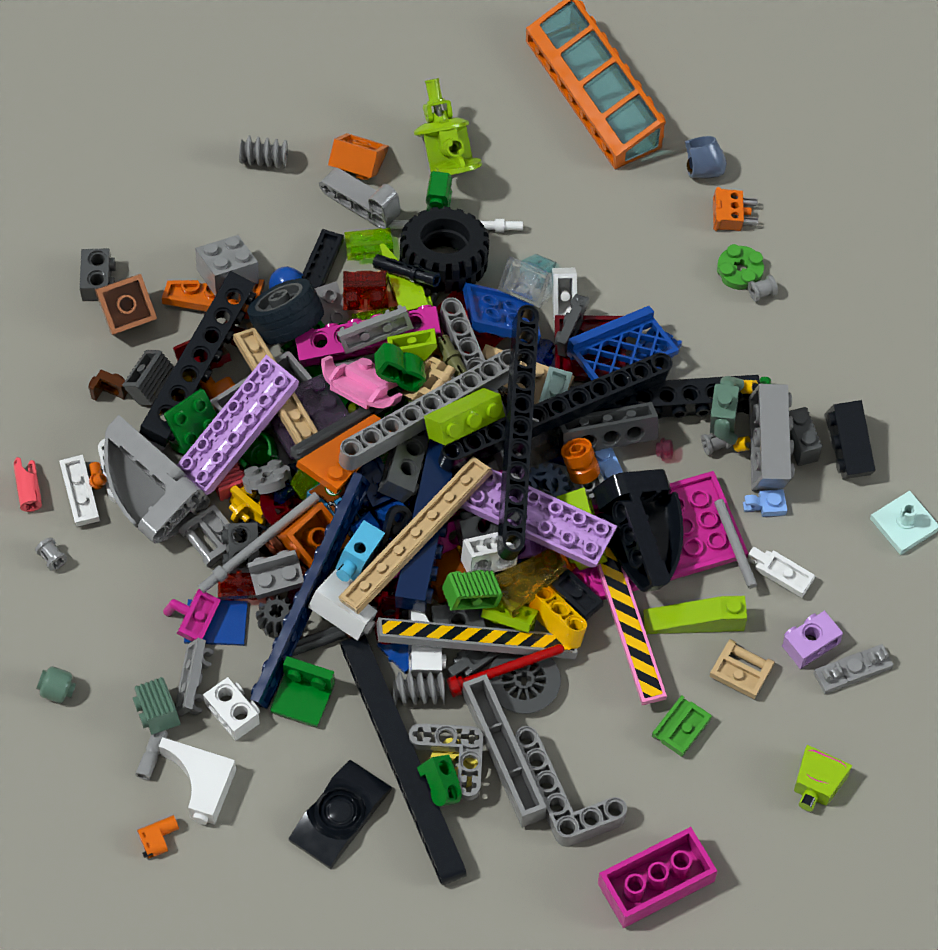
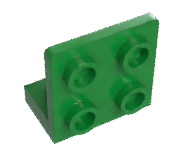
[164,389,217,455]
[270,656,335,727]

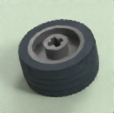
[247,278,324,345]

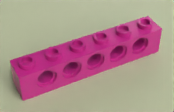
[295,305,443,367]

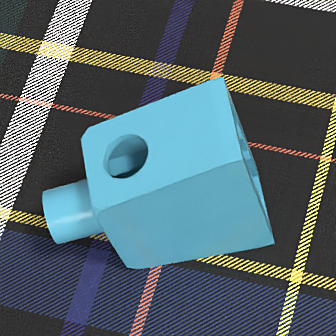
[336,520,385,582]

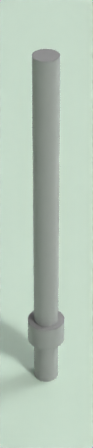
[198,492,321,593]

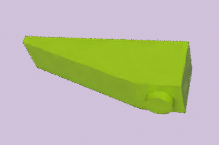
[380,243,433,311]
[643,596,747,634]

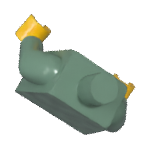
[710,376,758,452]

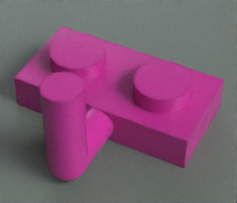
[163,589,221,641]

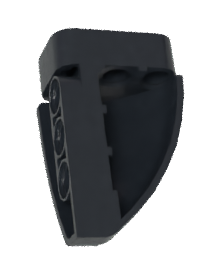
[592,469,684,592]

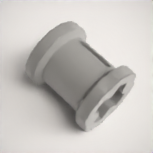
[748,275,778,302]
[701,434,732,455]
[35,538,67,571]

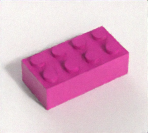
[598,827,717,928]

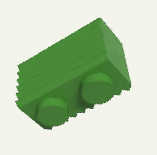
[442,570,503,610]

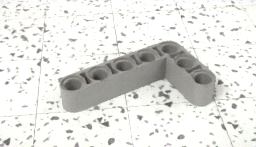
[515,726,627,847]

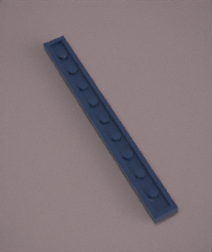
[250,472,370,709]

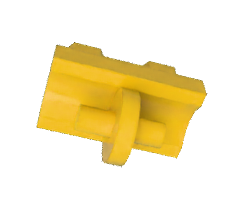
[229,485,266,526]

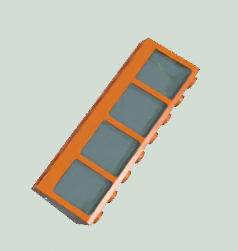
[526,0,666,169]

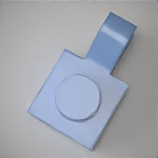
[743,489,787,517]

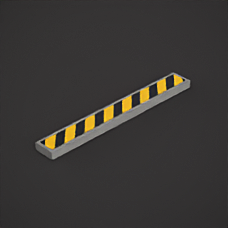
[377,617,578,659]

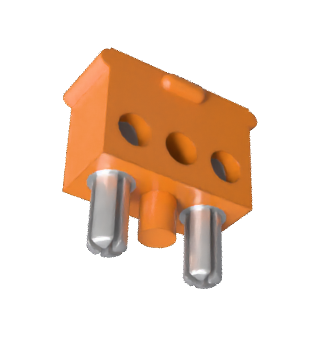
[713,187,758,231]

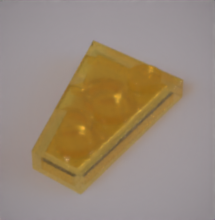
[495,549,567,618]

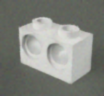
[461,532,518,572]
[203,677,260,741]

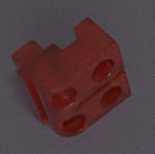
[343,270,389,310]

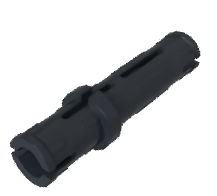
[373,254,441,288]

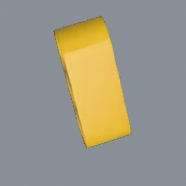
[528,584,587,649]

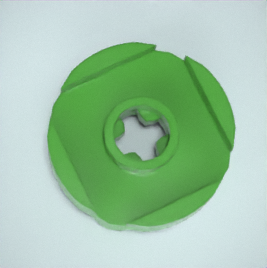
[717,244,764,290]

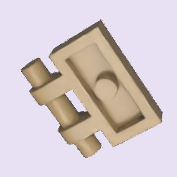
[401,355,456,401]

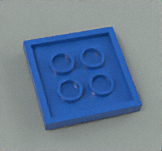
[462,282,541,343]

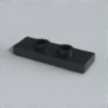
[302,229,344,288]

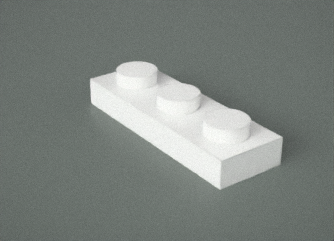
[59,455,100,527]

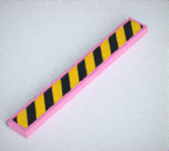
[596,545,667,706]

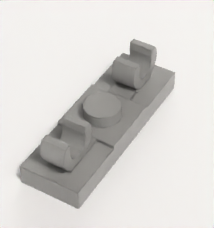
[337,305,414,354]
[175,638,214,716]
[814,644,893,695]

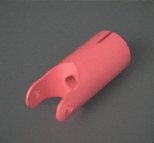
[14,457,42,512]

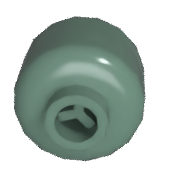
[36,666,76,703]

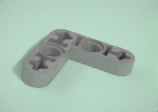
[409,724,483,801]

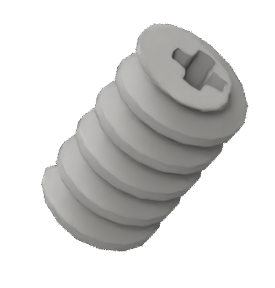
[239,135,288,168]
[393,672,445,704]

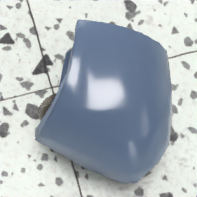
[685,136,727,178]

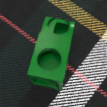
[417,755,462,806]

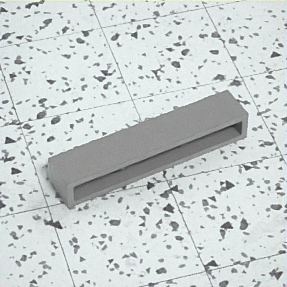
[463,674,547,828]

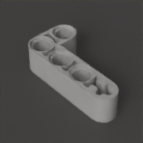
[319,168,401,229]

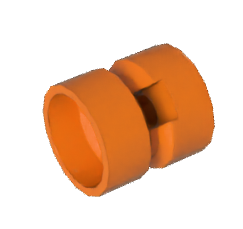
[561,438,600,485]

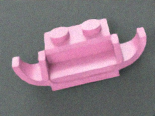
[321,355,403,409]

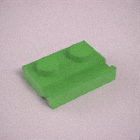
[652,695,712,757]

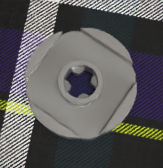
[242,459,292,494]

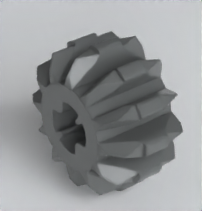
[256,594,293,637]

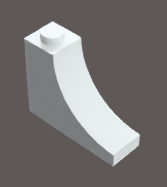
[308,569,377,641]
[159,737,237,825]

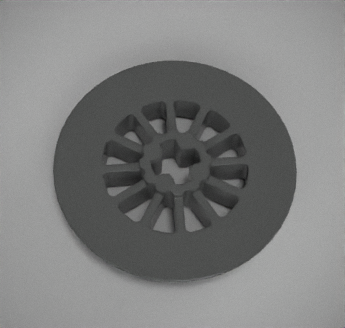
[489,653,561,714]

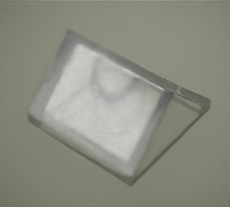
[497,256,552,308]

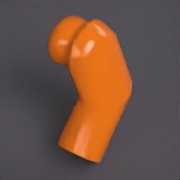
[88,462,107,490]

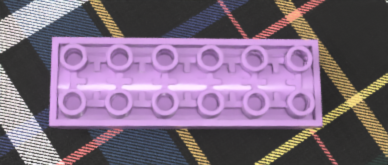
[177,355,299,495]
[462,469,617,567]

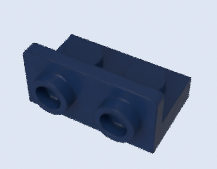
[351,456,394,513]

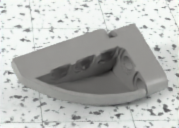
[104,415,210,544]

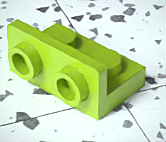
[481,598,539,633]

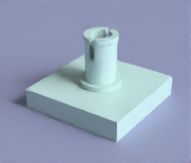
[870,491,938,555]

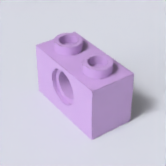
[782,610,843,669]

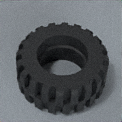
[400,207,489,294]

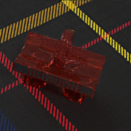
[218,570,257,601]

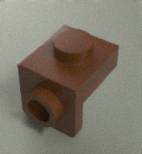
[88,369,128,401]

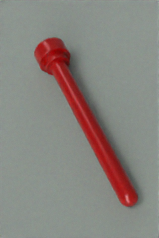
[446,644,564,698]

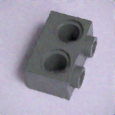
[80,248,116,301]
[221,522,259,574]

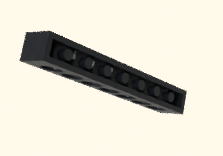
[139,271,256,447]
[569,375,760,419]

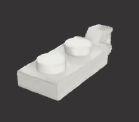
[747,547,816,598]

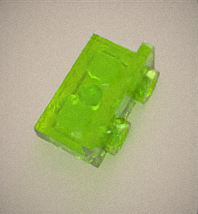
[344,228,393,261]

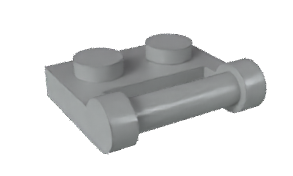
[179,504,243,567]

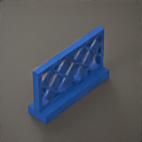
[567,306,679,381]

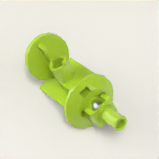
[413,78,482,175]

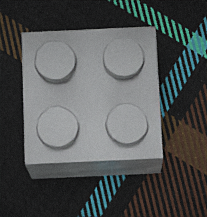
[195,235,259,296]

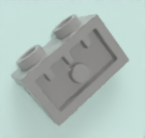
[247,550,304,600]

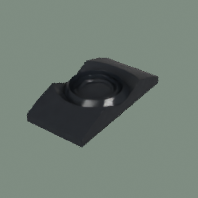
[289,760,392,869]

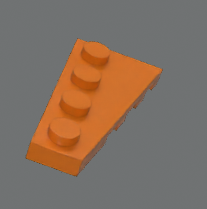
[162,279,265,319]
[296,414,392,494]

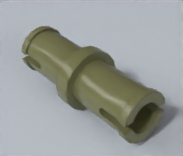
[436,335,468,377]

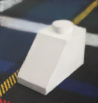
[552,267,577,320]

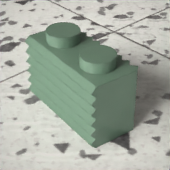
[133,677,181,735]

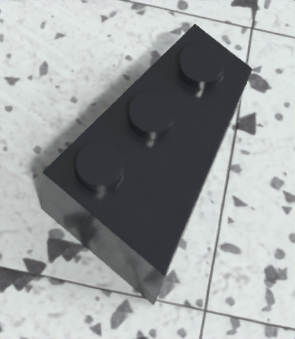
[824,400,876,480]

